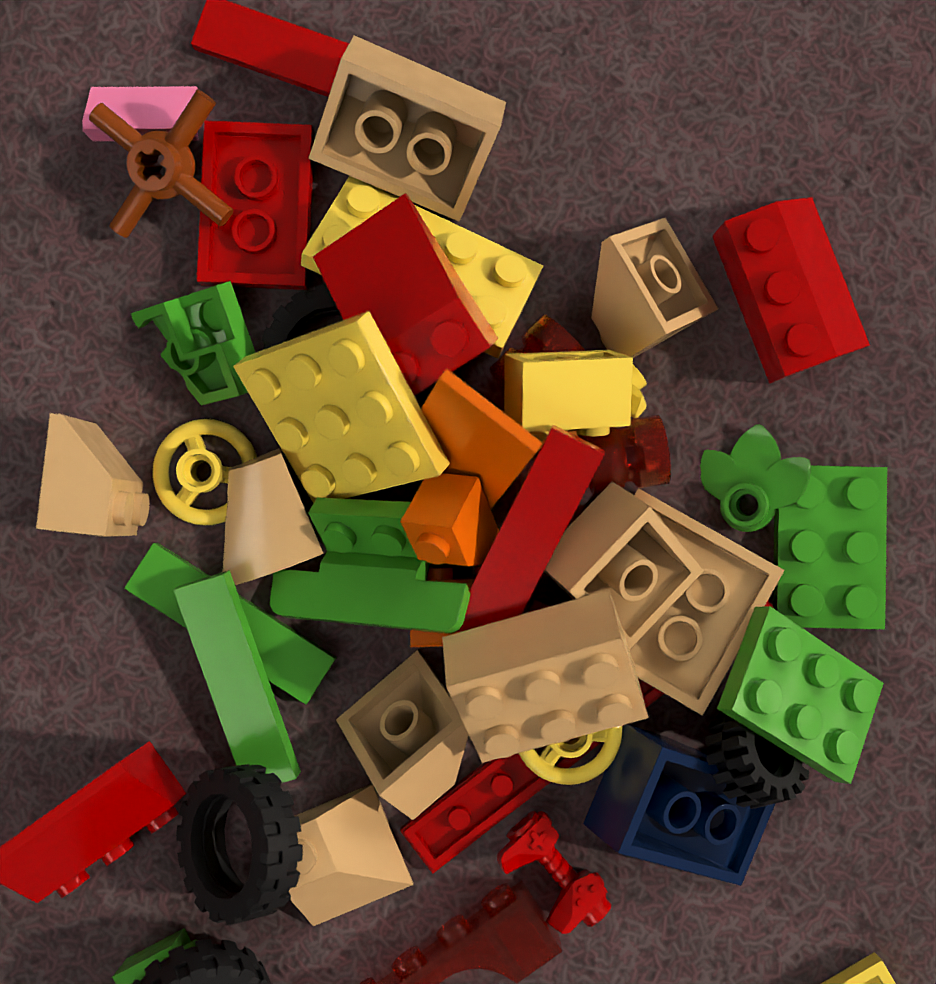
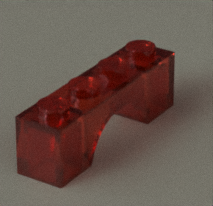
[359,881,563,984]

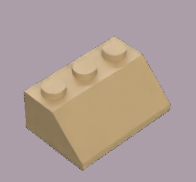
[308,35,506,222]

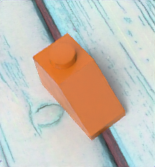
[400,473,499,566]

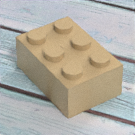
[442,590,648,763]

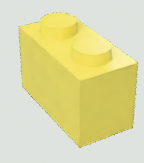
[504,350,633,440]

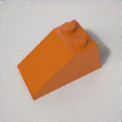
[421,369,543,509]

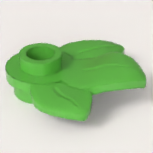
[700,424,811,532]

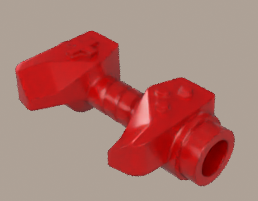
[497,811,612,934]

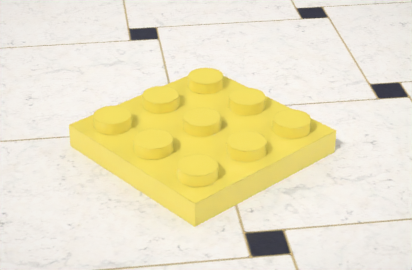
[233,311,450,504]

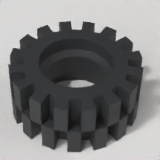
[706,712,809,809]

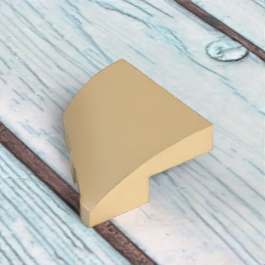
[222,448,324,585]

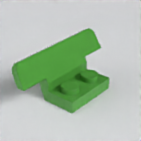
[270,497,471,634]

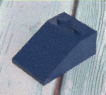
[583,724,775,886]

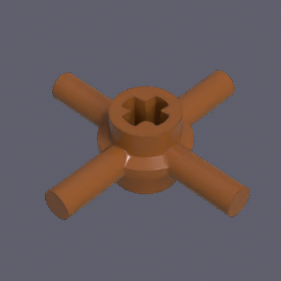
[89,89,233,238]

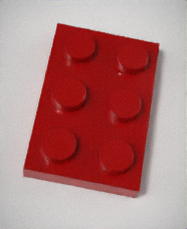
[197,120,315,290]

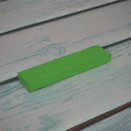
[124,543,337,705]
[173,570,301,783]

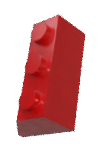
[712,197,870,384]
[0,741,187,903]

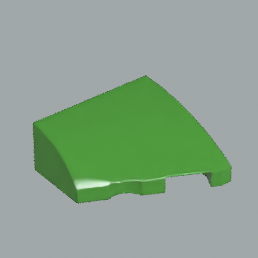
[131,281,256,406]

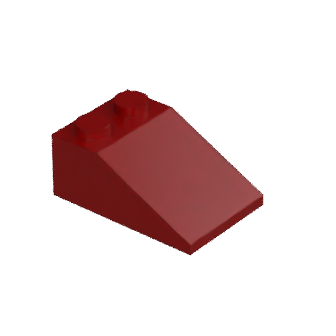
[313,193,498,396]

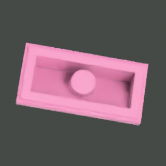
[82,86,198,141]

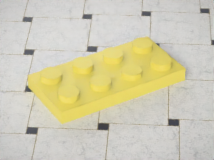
[301,176,543,359]

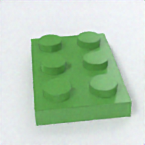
[773,466,887,629]
[717,606,884,784]

